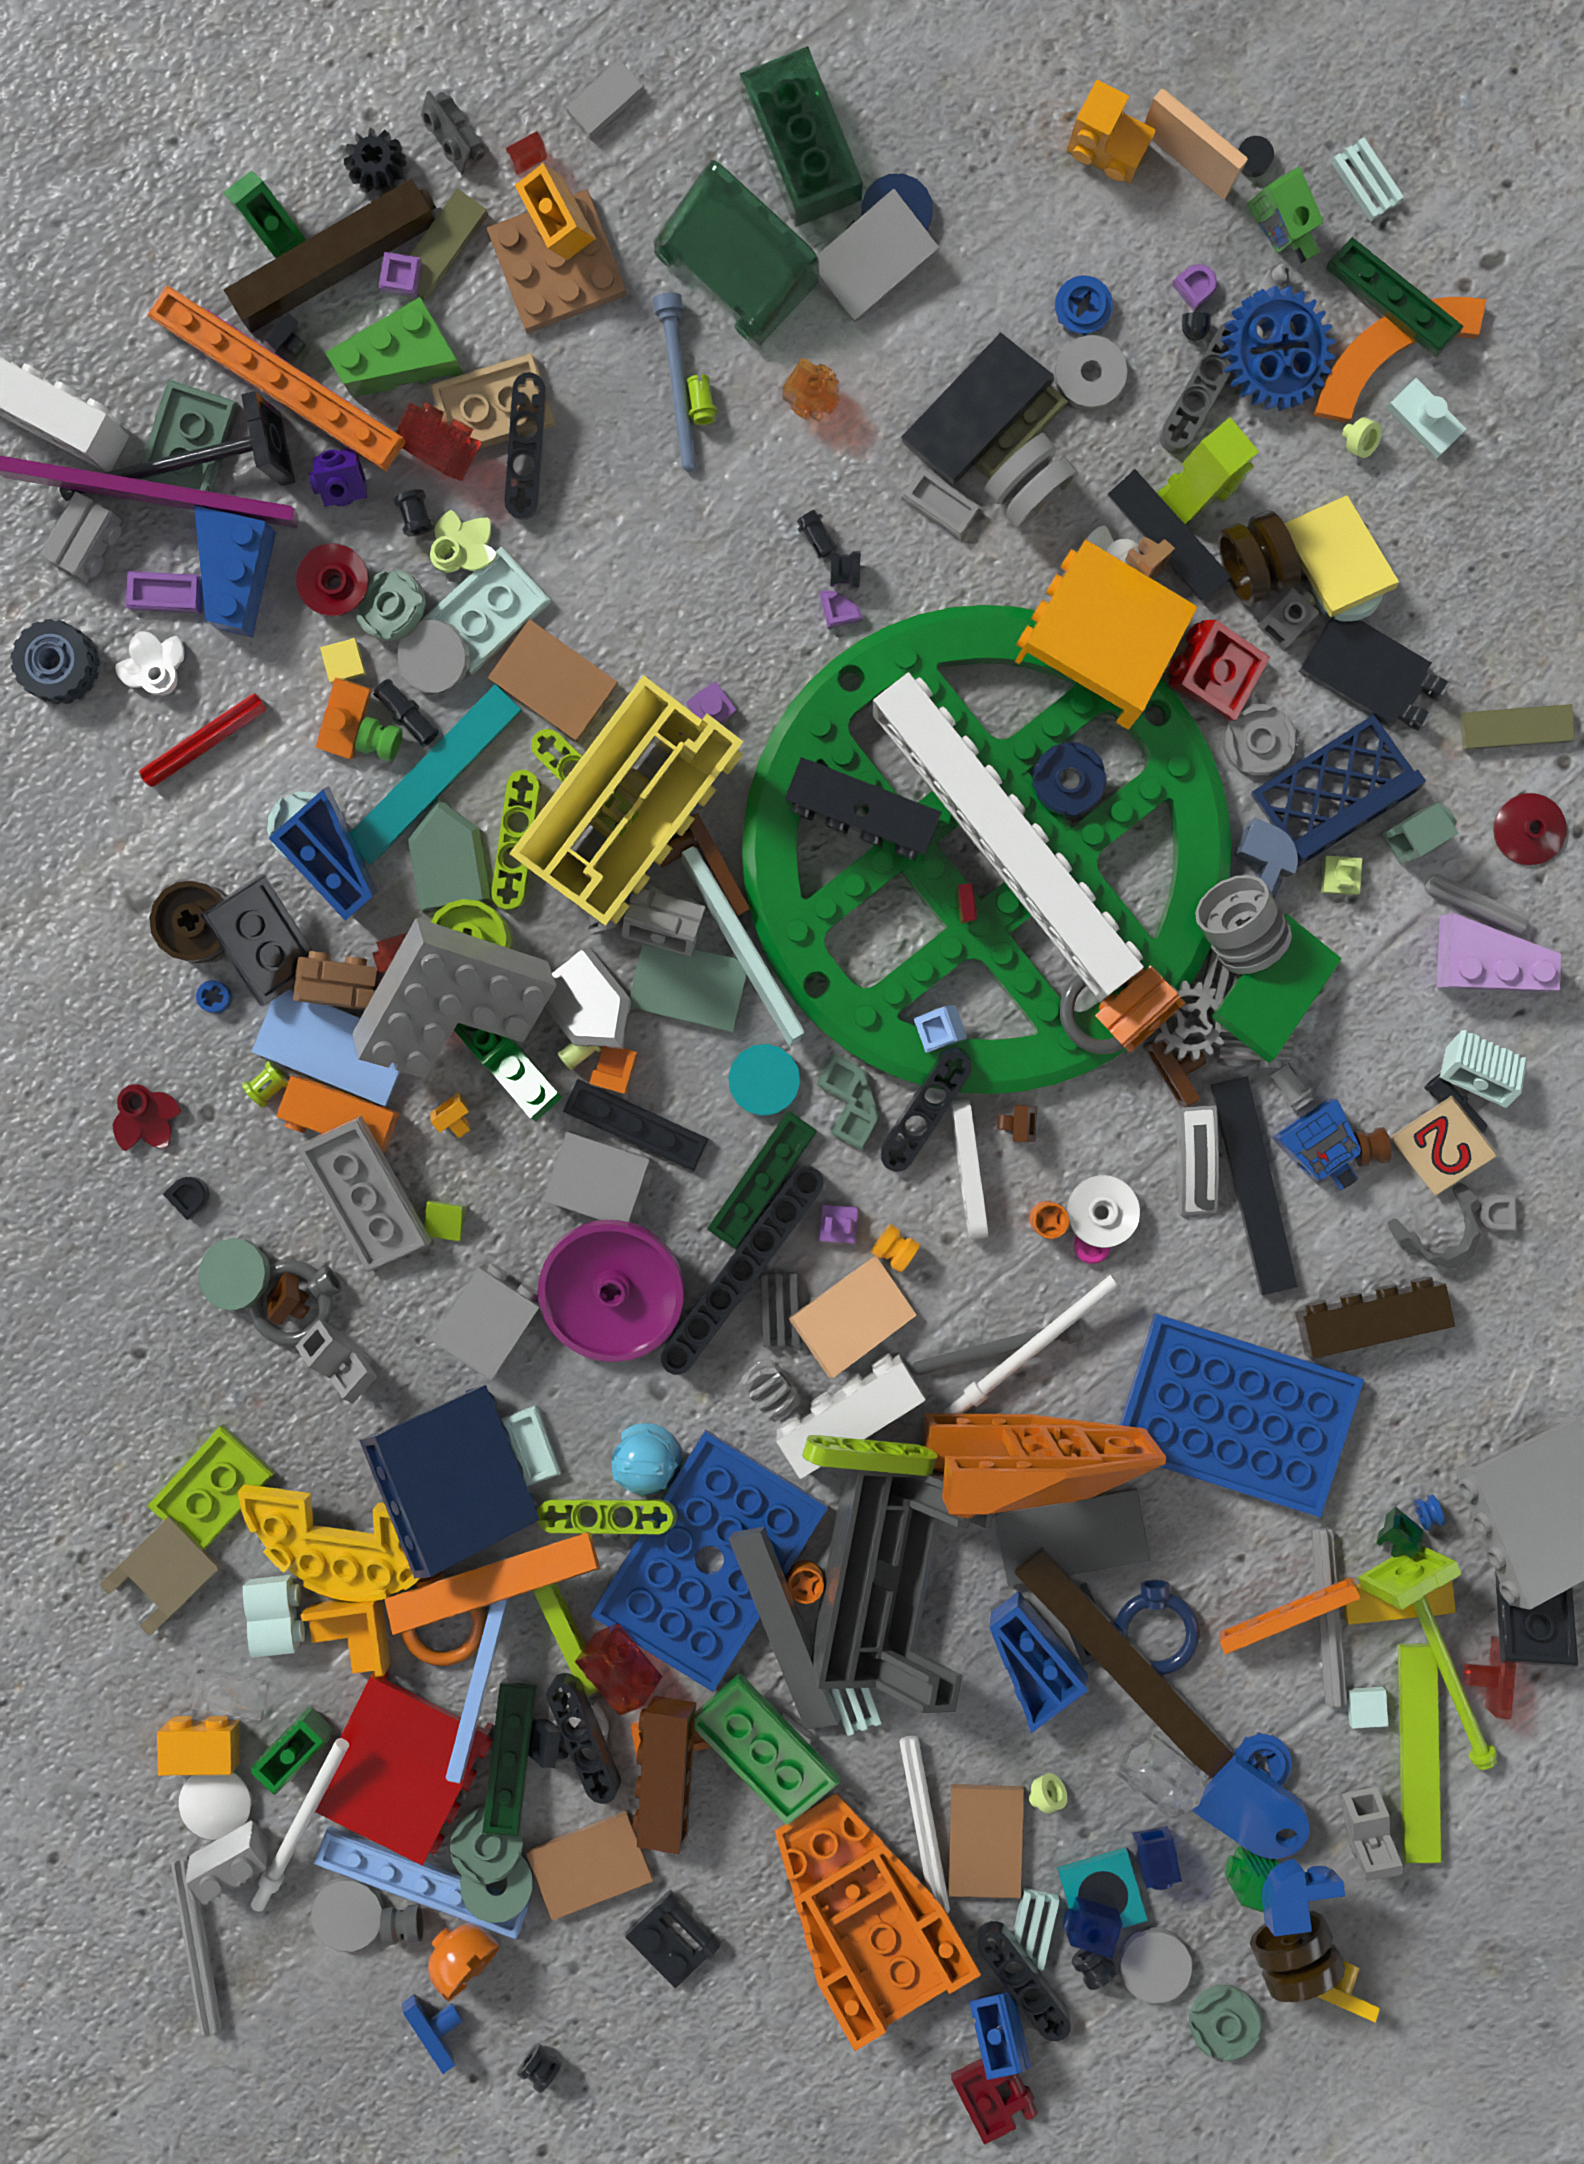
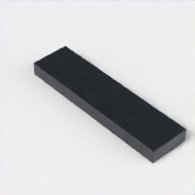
[1107,469,1232,603]
[563,1079,709,1171]

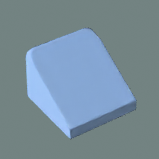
[914,1005,967,1053]

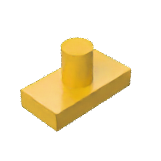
[1317,1960,1380,2023]

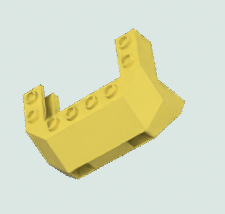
[509,675,744,926]

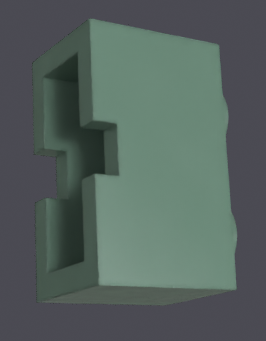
[1381,802,1459,864]

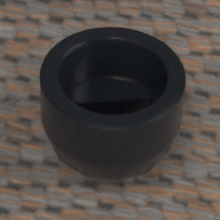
[1181,312,1211,341]

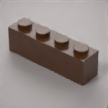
[632,1696,697,1854]

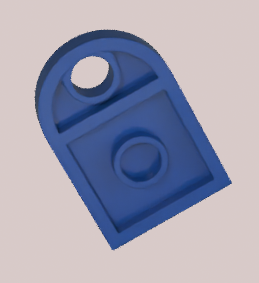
[1191,1754,1310,1859]

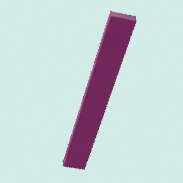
[0,456,299,528]

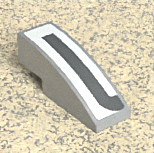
[1175,1105,1219,1215]

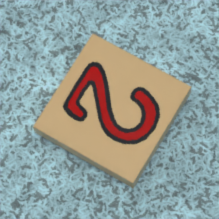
[1391,1095,1497,1196]

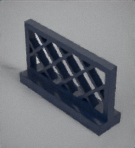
[1251,715,1426,868]

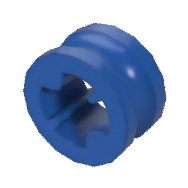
[196,980,232,1014]
[1414,1494,1445,1531]

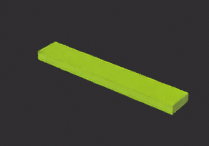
[1398,1643,1441,1864]

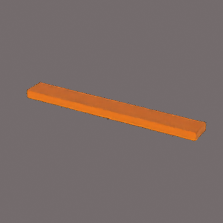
[147,285,406,472]

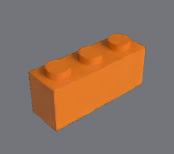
[276,1076,400,1153]

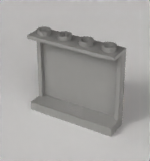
[1454,1416,1584,1609]

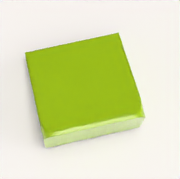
[425,1200,466,1241]

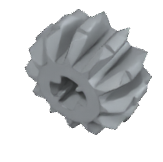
[742,1358,800,1422]

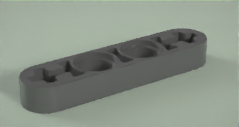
[1159,322,1231,453]

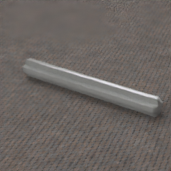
[1311,1527,1347,1708]
[171,1855,222,2037]

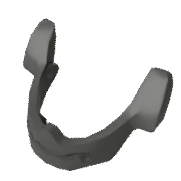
[1387,1183,1481,1269]

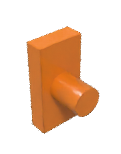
[315,678,373,759]

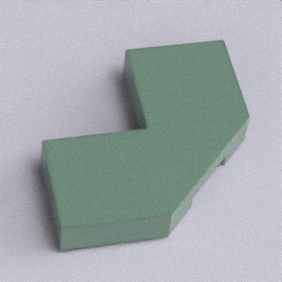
[816,1053,880,1151]

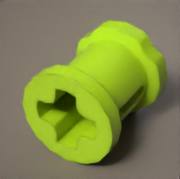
[242,1060,289,1108]

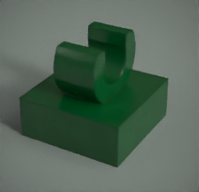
[1376,1507,1424,1558]

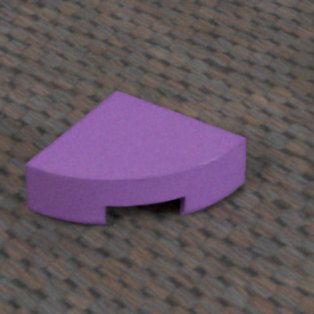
[820,591,863,629]

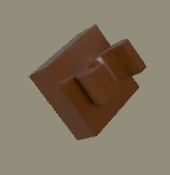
[997,1105,1037,1142]
[267,1272,310,1325]

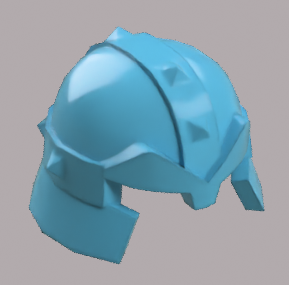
[612,1423,682,1497]

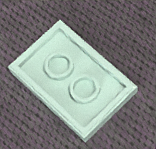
[422,547,551,675]

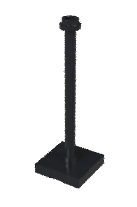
[59,391,295,501]

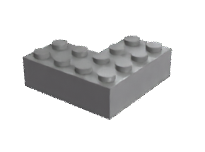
[352,918,557,1079]

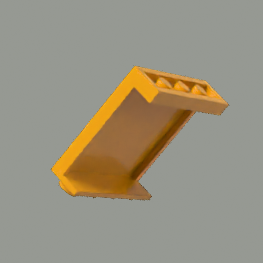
[1015,539,1198,730]

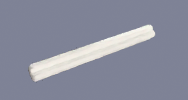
[899,1735,950,1913]

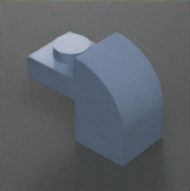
[1234,818,1298,898]

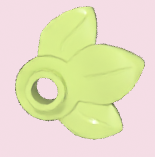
[430,510,497,573]

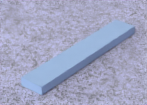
[446,1557,510,1783]
[314,1826,530,1939]

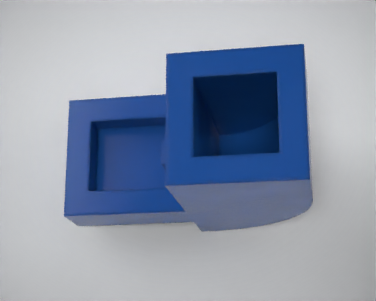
[1262,1859,1345,1936]

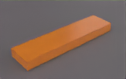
[1219,1577,1361,1655]

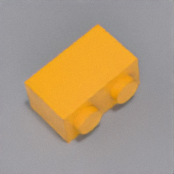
[515,163,596,260]
[157,1715,240,1776]

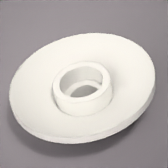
[1067,1175,1140,1248]

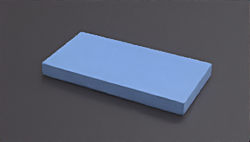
[251,989,401,1106]

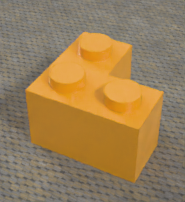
[1067,79,1156,184]

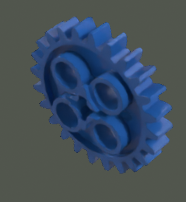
[1221,285,1335,411]

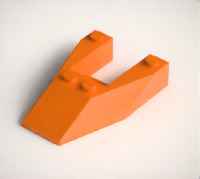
[922,1413,1166,1518]

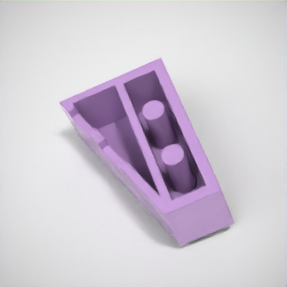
[1437,913,1561,992]

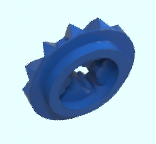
[1054,275,1113,336]
[1235,1732,1292,1785]

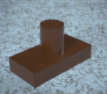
[1143,1039,1207,1107]

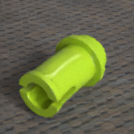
[687,374,718,425]

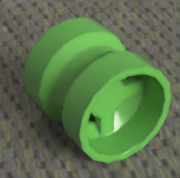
[355,716,403,762]

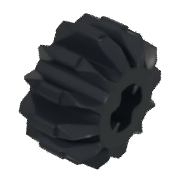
[344,127,407,196]

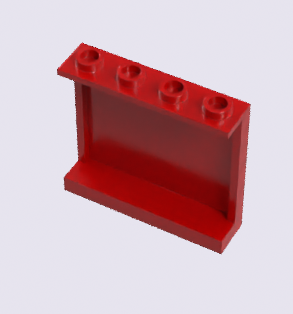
[315,1671,493,1866]

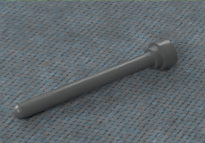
[912,1320,1084,1375]

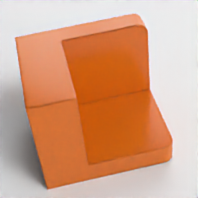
[589,1046,639,1094]

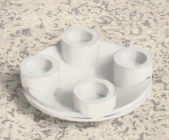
[179,1772,254,1840]

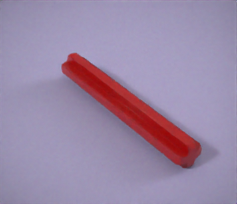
[139,693,267,787]

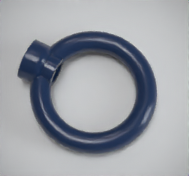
[1115,1579,1200,1675]

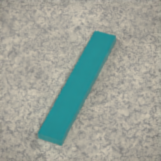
[350,684,522,865]

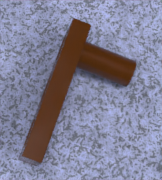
[661,813,750,918]

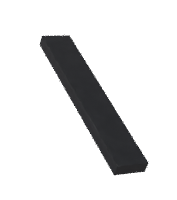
[1210,1076,1298,1295]

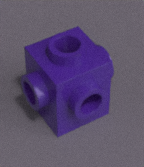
[309,449,367,507]

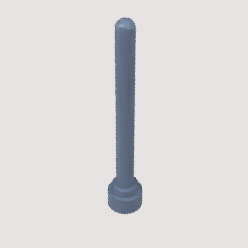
[653,293,696,472]

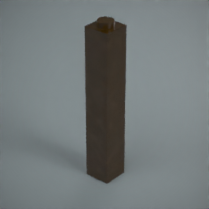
[223,178,436,333]

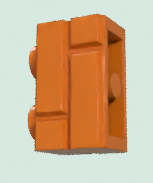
[1095,965,1185,1053]

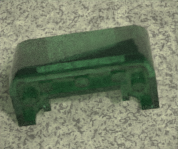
[653,160,819,346]

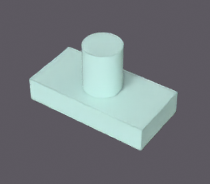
[1386,378,1466,459]

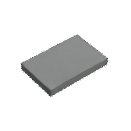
[809,189,939,322]

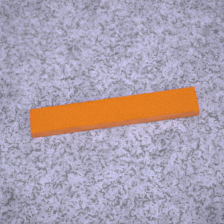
[384,1532,601,1635]

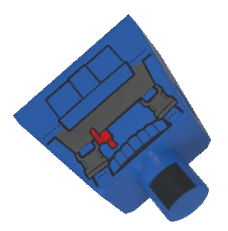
[1272,1099,1361,1190]

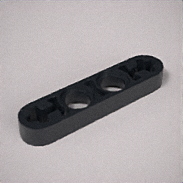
[504,372,547,520]
[881,1047,972,1172]
[546,1673,621,1804]
[978,1921,1071,2041]

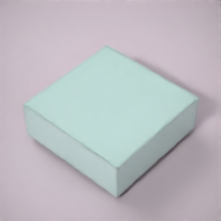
[1347,1687,1388,1729]

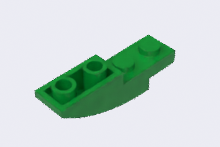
[454,1023,562,1122]

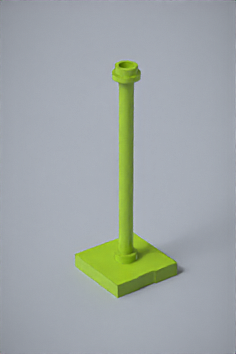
[1358,1545,1497,1770]

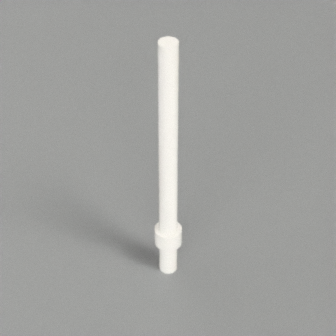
[944,1274,1120,1413]
[251,1738,349,1912]

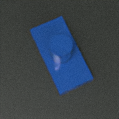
[402,1995,464,2074]

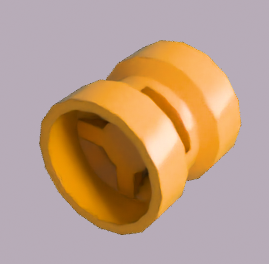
[871,1223,921,1273]

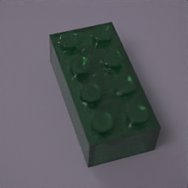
[740,46,863,227]

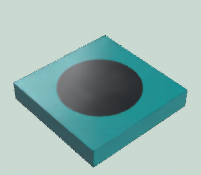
[1057,1847,1148,1941]

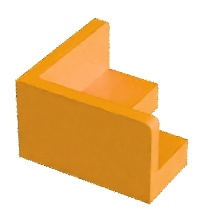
[301,1600,391,1677]

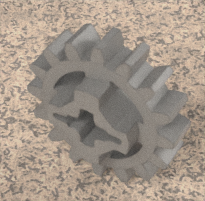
[1154,981,1229,1062]

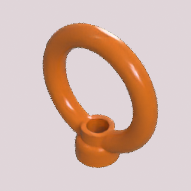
[401,1571,487,1666]

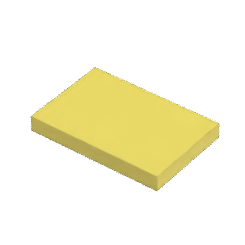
[1284,495,1399,618]

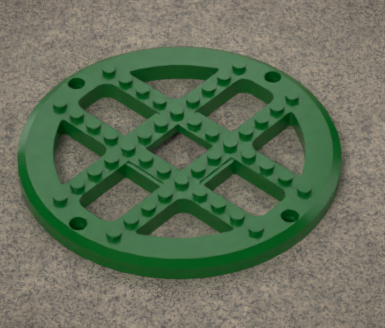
[742,605,1231,1094]

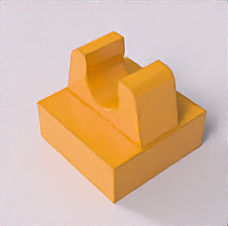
[430,1091,471,1138]

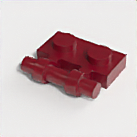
[951,2058,1038,2145]

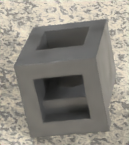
[1257,588,1320,650]

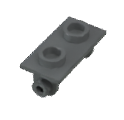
[421,90,485,174]

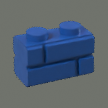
[969,1990,1032,2080]

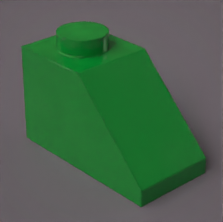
[224,170,306,259]

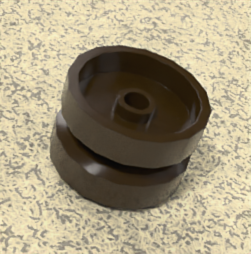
[1217,510,1301,606]
[149,880,228,964]
[1250,1911,1345,2003]

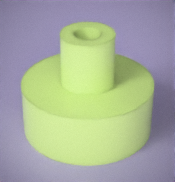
[1342,417,1382,458]
[1029,1773,1067,1814]

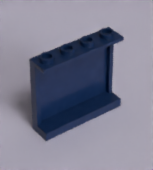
[359,1385,540,1579]

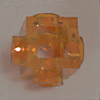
[782,357,841,422]

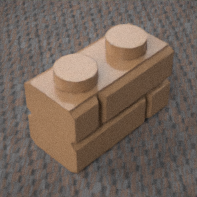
[293,951,377,1010]

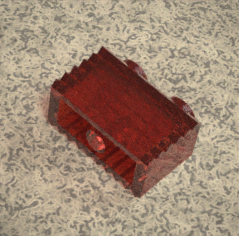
[395,401,481,482]

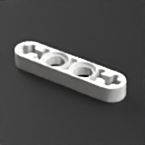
[950,1098,988,1240]

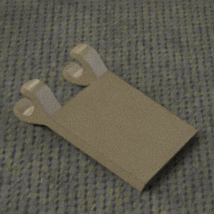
[100,1515,221,1635]

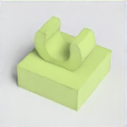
[1320,856,1362,895]

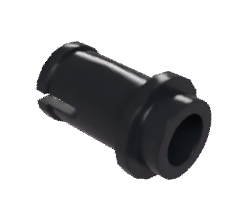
[797,509,838,559]

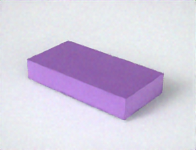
[126,571,202,614]

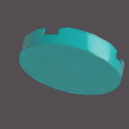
[728,1044,800,1116]

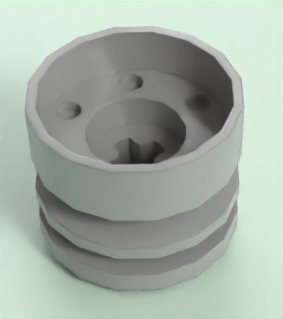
[1195,875,1292,974]

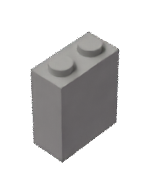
[543,1131,655,1223]
[430,1264,540,1380]

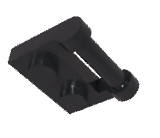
[625,1890,722,1989]

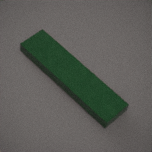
[1326,237,1464,358]
[707,1110,818,1249]
[482,1682,537,1837]

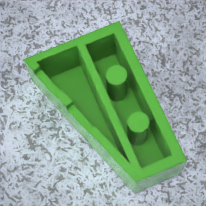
[325,297,463,398]

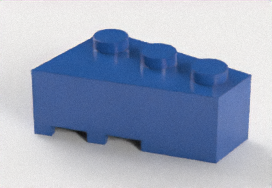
[194,505,276,638]
[269,786,377,921]
[989,1591,1088,1733]

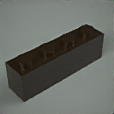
[1295,1277,1456,1359]

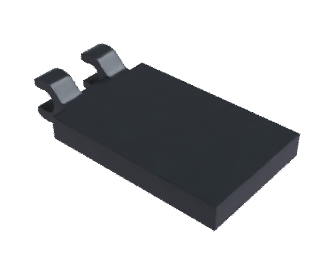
[1298,616,1450,731]

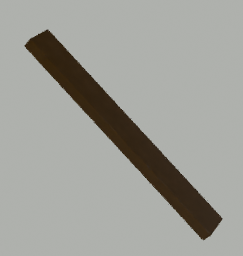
[1015,1547,1235,1780]

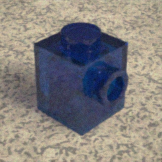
[1132,1826,1182,1890]
[1063,1897,1123,1958]

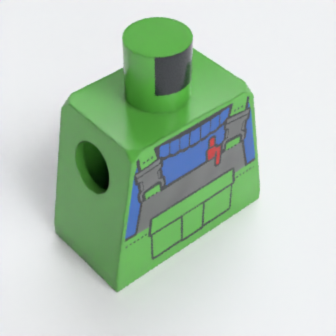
[1247,166,1323,264]

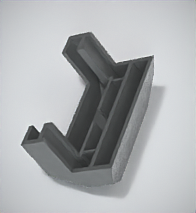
[813,1469,993,1713]

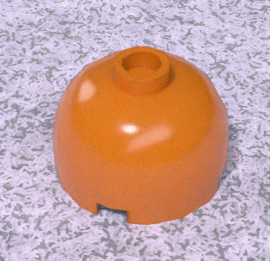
[428,1924,500,2002]

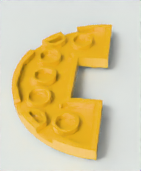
[238,1484,420,1602]

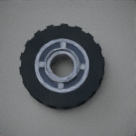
[10,619,100,705]

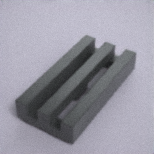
[761,1273,800,1347]

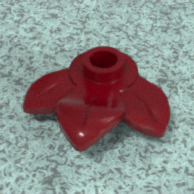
[112,1084,181,1151]

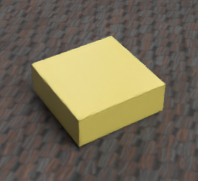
[320,638,367,685]

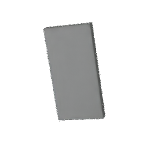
[296,1115,432,1273]

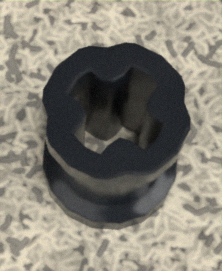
[393,489,435,537]

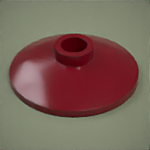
[296,543,369,617]
[1493,793,1567,865]

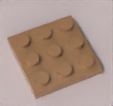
[486,189,627,334]

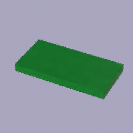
[1211,913,1342,1063]
[695,1673,841,1826]

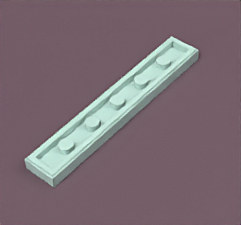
[681,846,804,1046]

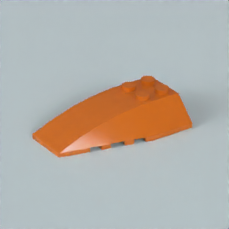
[775,1792,981,2051]

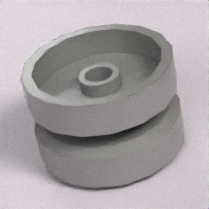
[984,433,1078,528]

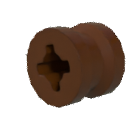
[1353,1127,1392,1167]

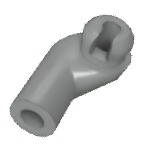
[1257,263,1293,291]

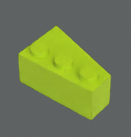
[1157,417,1259,525]

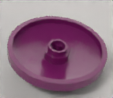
[538,1220,685,1362]

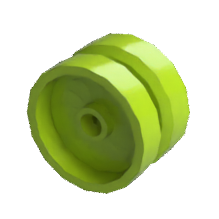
[431,899,513,949]

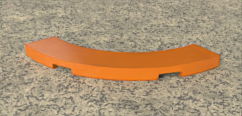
[1313,297,1487,423]

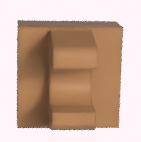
[1125,537,1175,579]

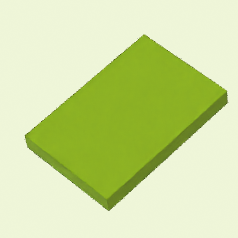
[147,1424,276,1550]

